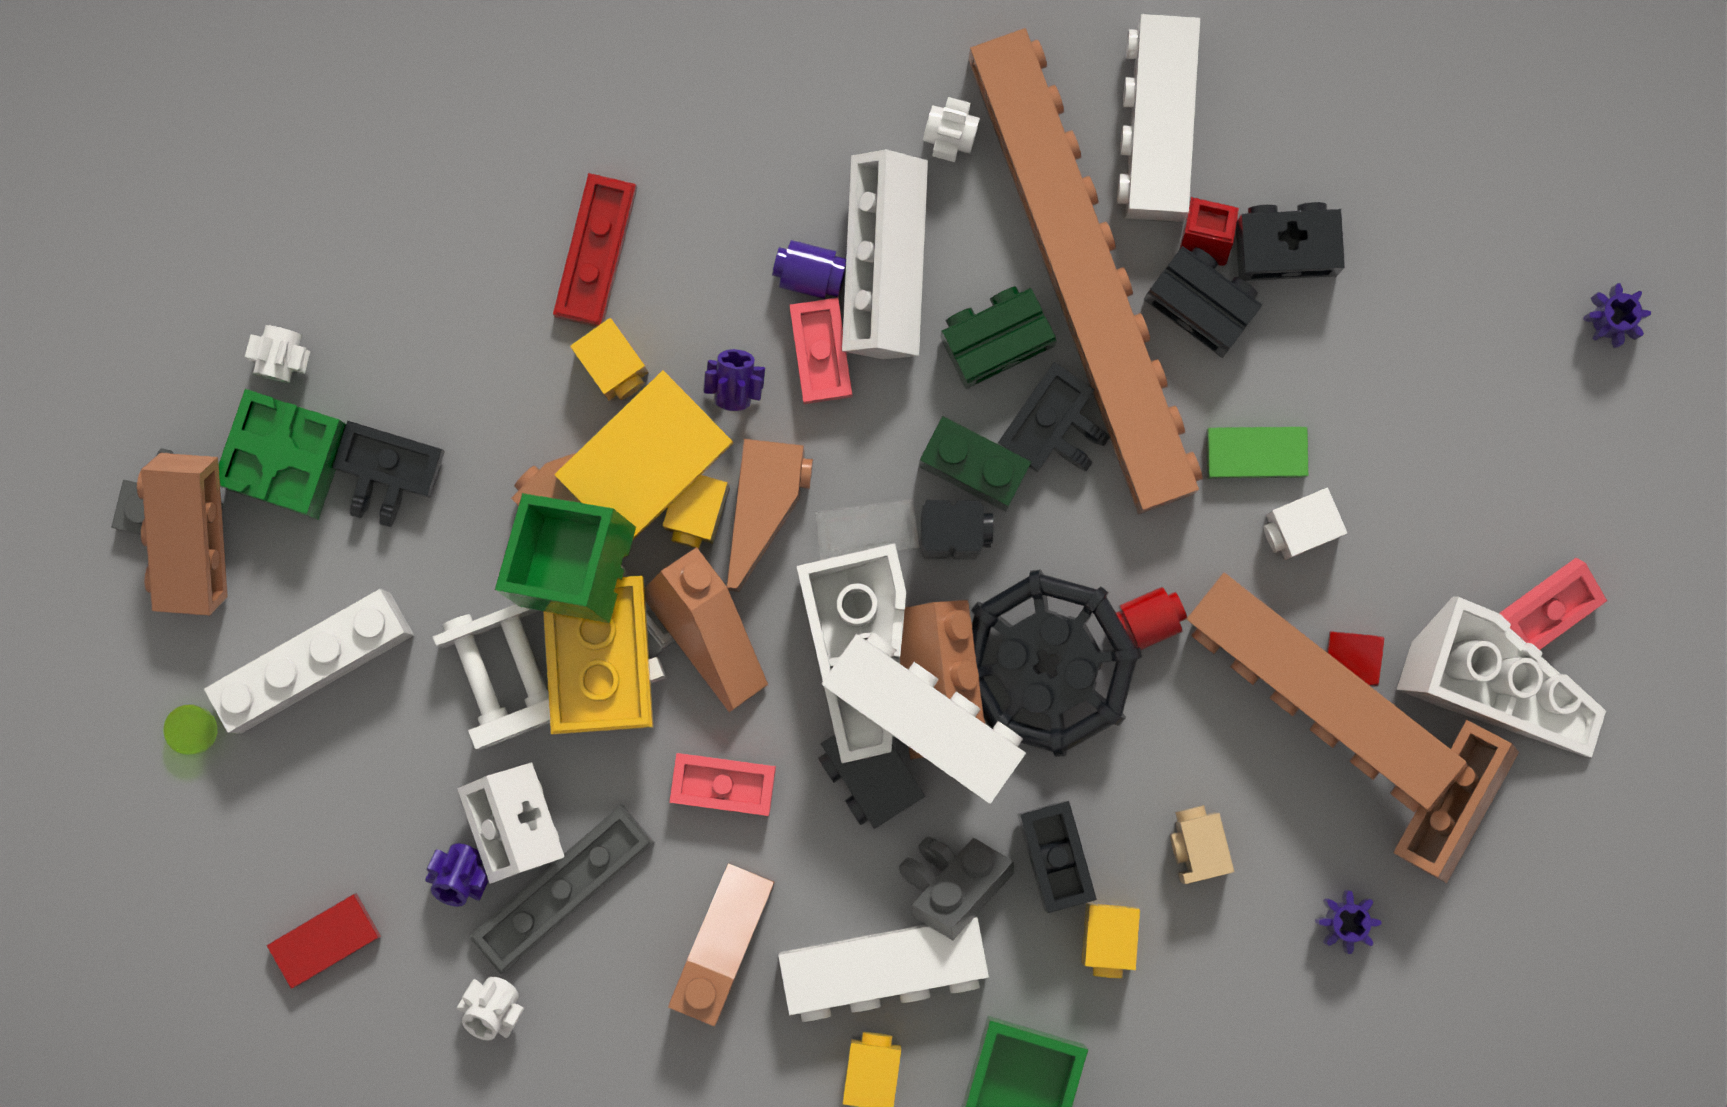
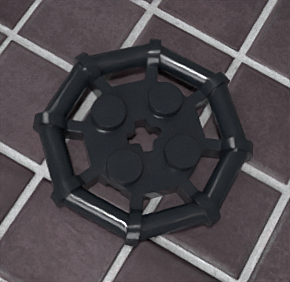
[971,569,1142,757]

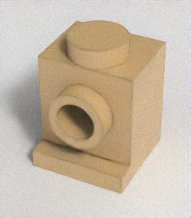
[1170,805,1234,884]

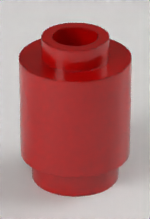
[1116,587,1187,650]

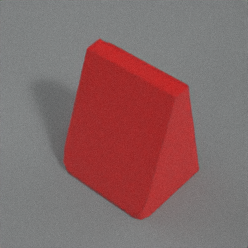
[1179,197,1239,266]
[1327,631,1385,688]

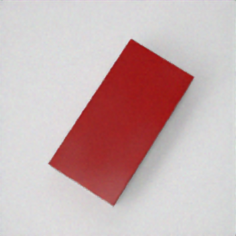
[266,893,381,989]

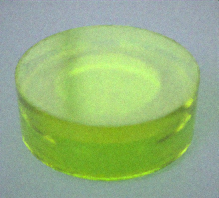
[163,705,217,755]

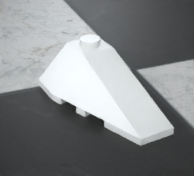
[797,543,906,764]
[1397,596,1606,758]

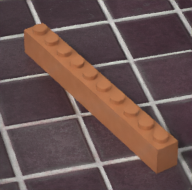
[968,28,1203,515]

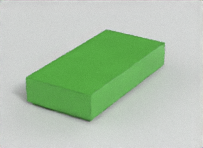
[1206,427,1309,479]

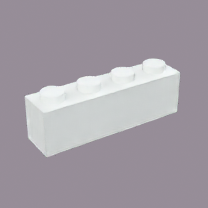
[1117,14,1200,222]
[842,149,928,360]
[204,589,414,734]
[821,633,1026,804]
[778,916,989,1022]

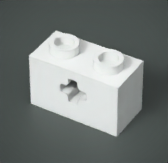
[457,762,565,884]

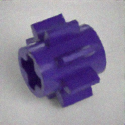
[1583,283,1651,348]
[703,349,765,411]
[425,843,489,907]
[1315,890,1382,954]

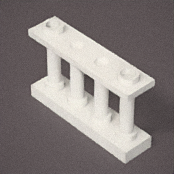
[433,565,667,750]

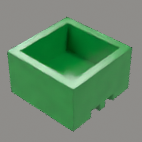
[219,389,346,520]
[495,493,636,623]
[962,1016,1088,1107]

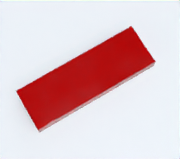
[553,173,637,327]

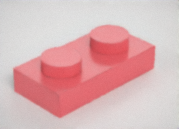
[789,298,853,404]
[1499,558,1607,650]
[669,753,776,816]

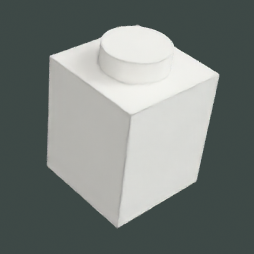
[1263,487,1347,560]

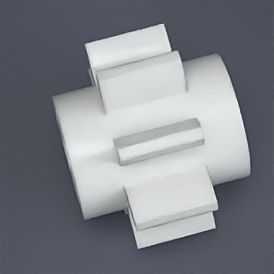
[923,97,980,162]
[244,325,311,383]
[457,977,524,1040]

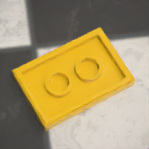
[554,370,734,540]
[543,576,654,735]

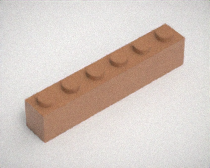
[1186,572,1468,812]

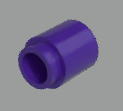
[772,240,846,299]

